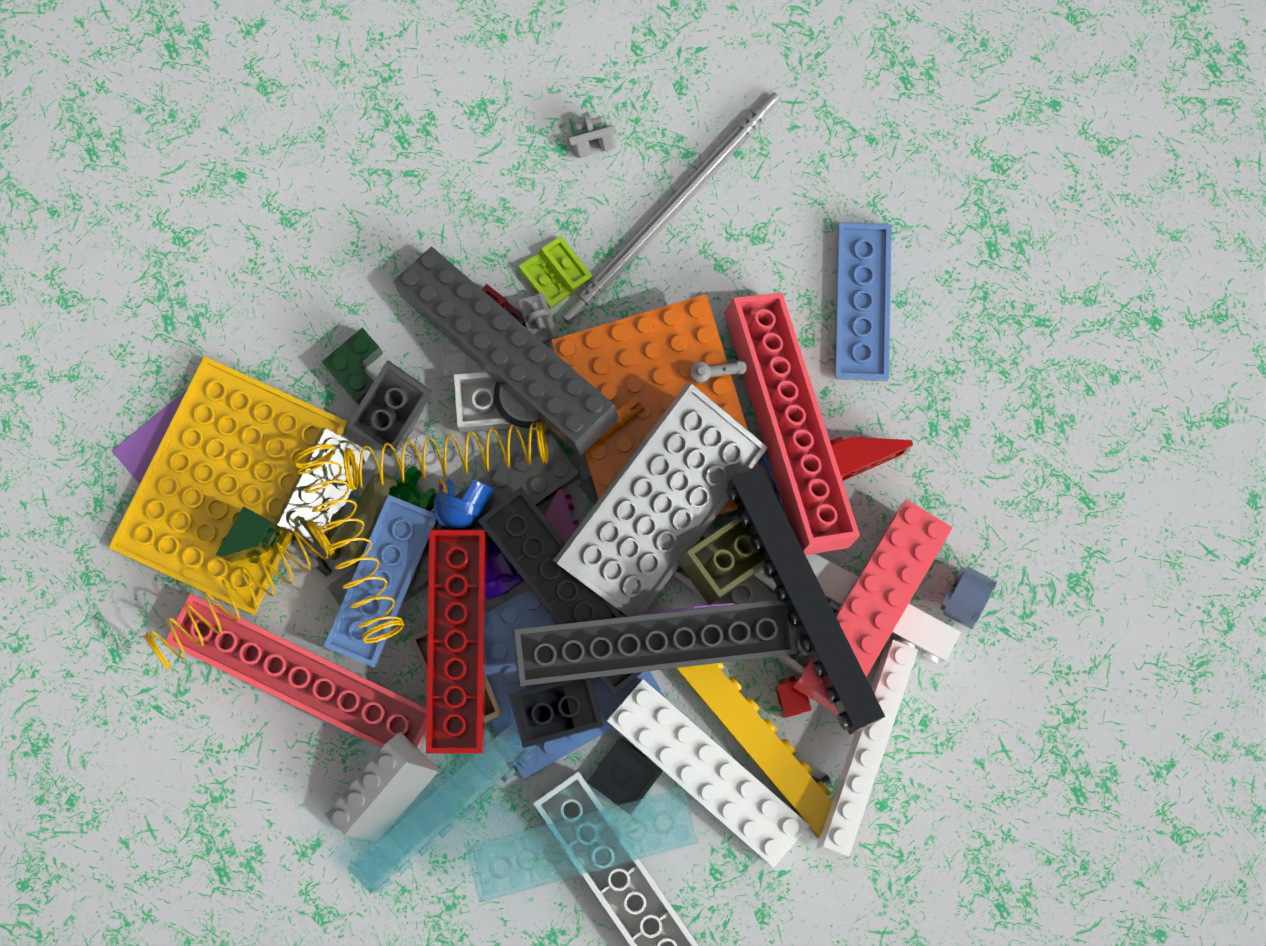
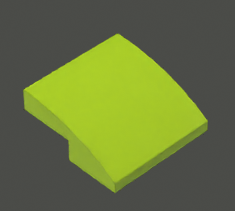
[517,236,593,310]

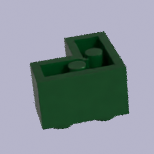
[322,327,383,405]

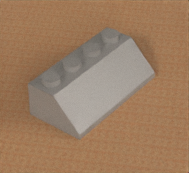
[325,732,440,844]

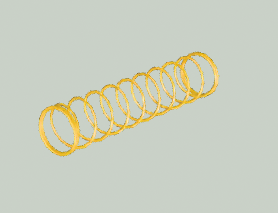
[344,421,548,491]
[293,444,404,643]
[143,519,335,671]

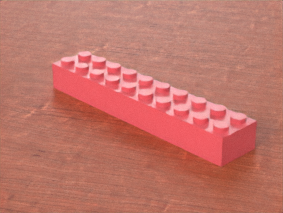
[724,292,860,555]
[166,593,427,749]

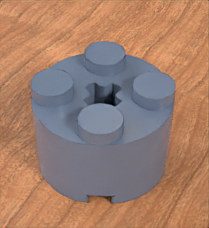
[940,566,997,630]

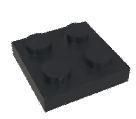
[587,738,663,815]

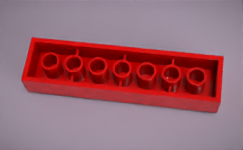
[426,530,487,754]

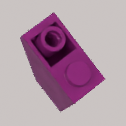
[544,489,580,543]

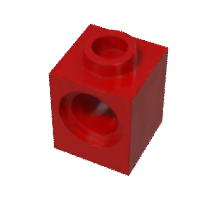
[775,675,812,718]

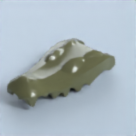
[325,472,397,567]

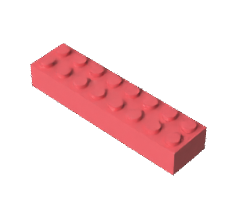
[793,499,953,714]

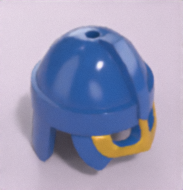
[434,478,494,529]

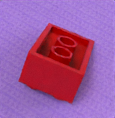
[830,436,914,481]

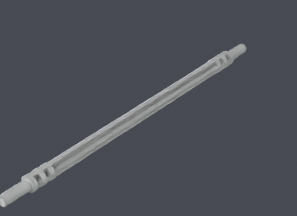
[562,92,781,324]

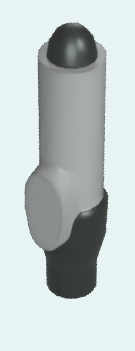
[293,535,332,577]

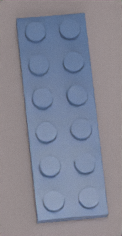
[835,223,892,381]
[323,495,437,668]

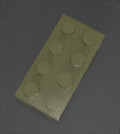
[677,517,764,605]

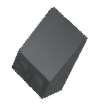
[346,360,432,457]

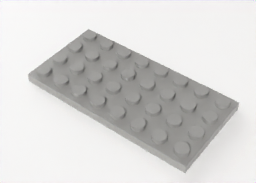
[553,382,768,617]

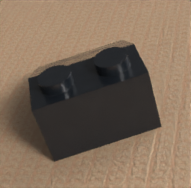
[508,678,603,748]

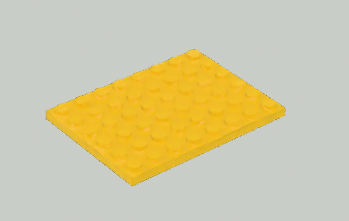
[108,356,348,616]

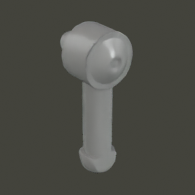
[690,361,747,384]

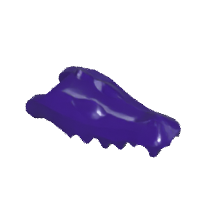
[486,542,524,599]

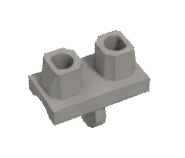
[567,112,616,158]
[518,292,558,342]

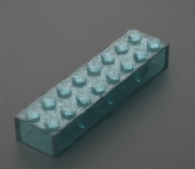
[465,788,698,903]

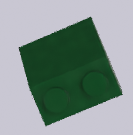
[216,506,281,563]

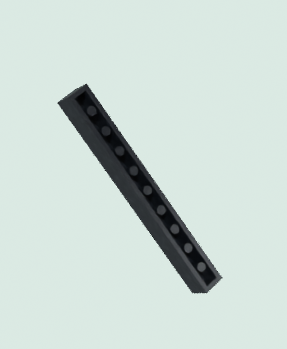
[726,465,886,735]

